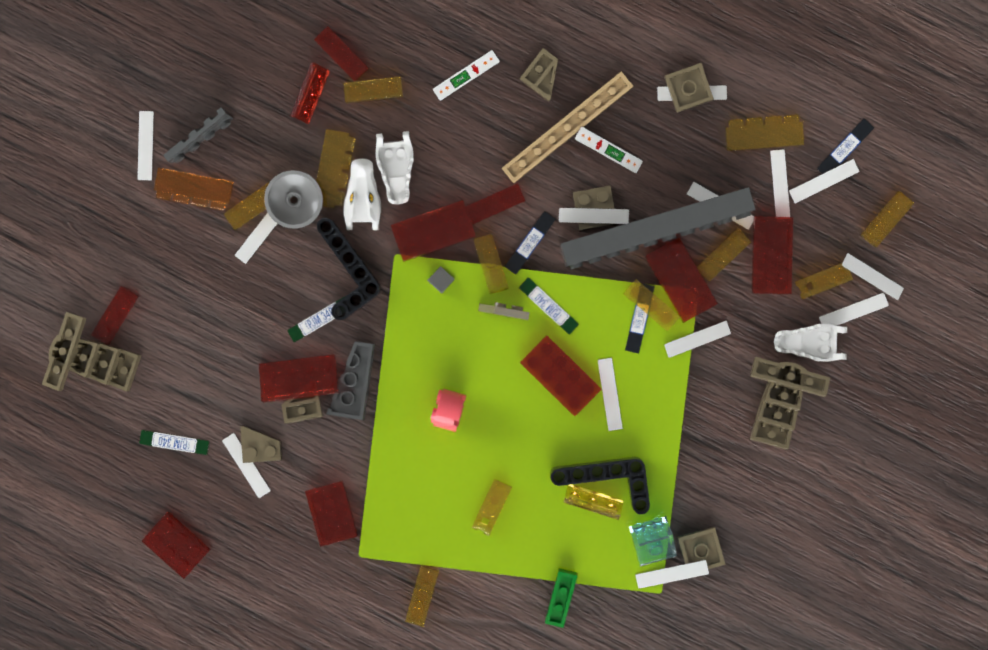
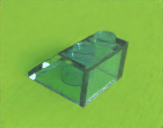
[629,516,677,567]

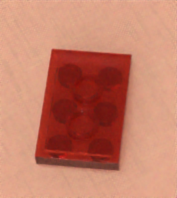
[305,480,358,547]
[142,512,211,579]

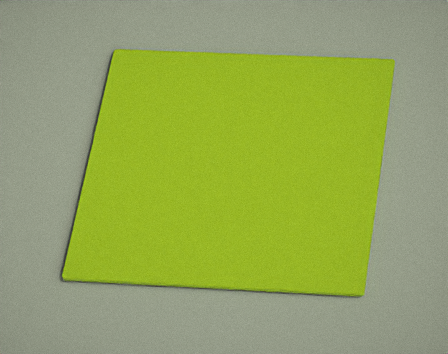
[359,254,698,594]

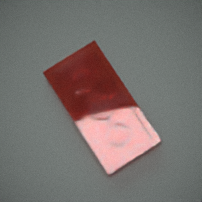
[390,200,476,262]
[752,216,793,294]
[645,238,718,323]
[520,335,602,416]
[259,354,339,403]

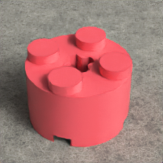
[431,389,466,432]

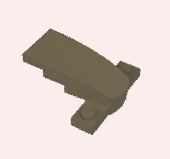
[42,312,142,391]
[750,357,830,450]

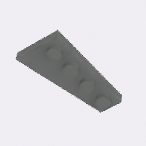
[163,107,233,164]
[326,341,375,420]

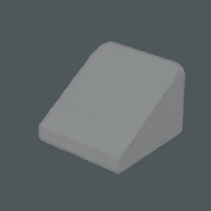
[427,266,455,293]

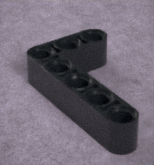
[317,218,381,320]
[550,457,650,514]

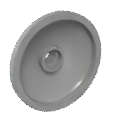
[264,170,323,229]

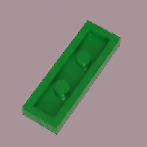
[545,568,578,628]

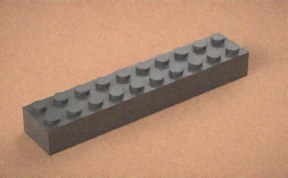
[559,187,756,270]

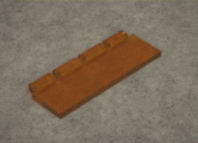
[154,168,234,211]

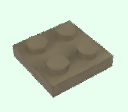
[664,63,714,113]
[572,186,615,230]
[677,527,726,569]

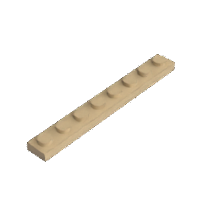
[502,71,633,184]

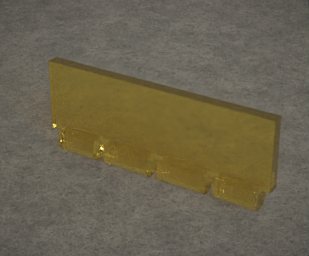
[725,114,804,151]
[316,129,356,209]

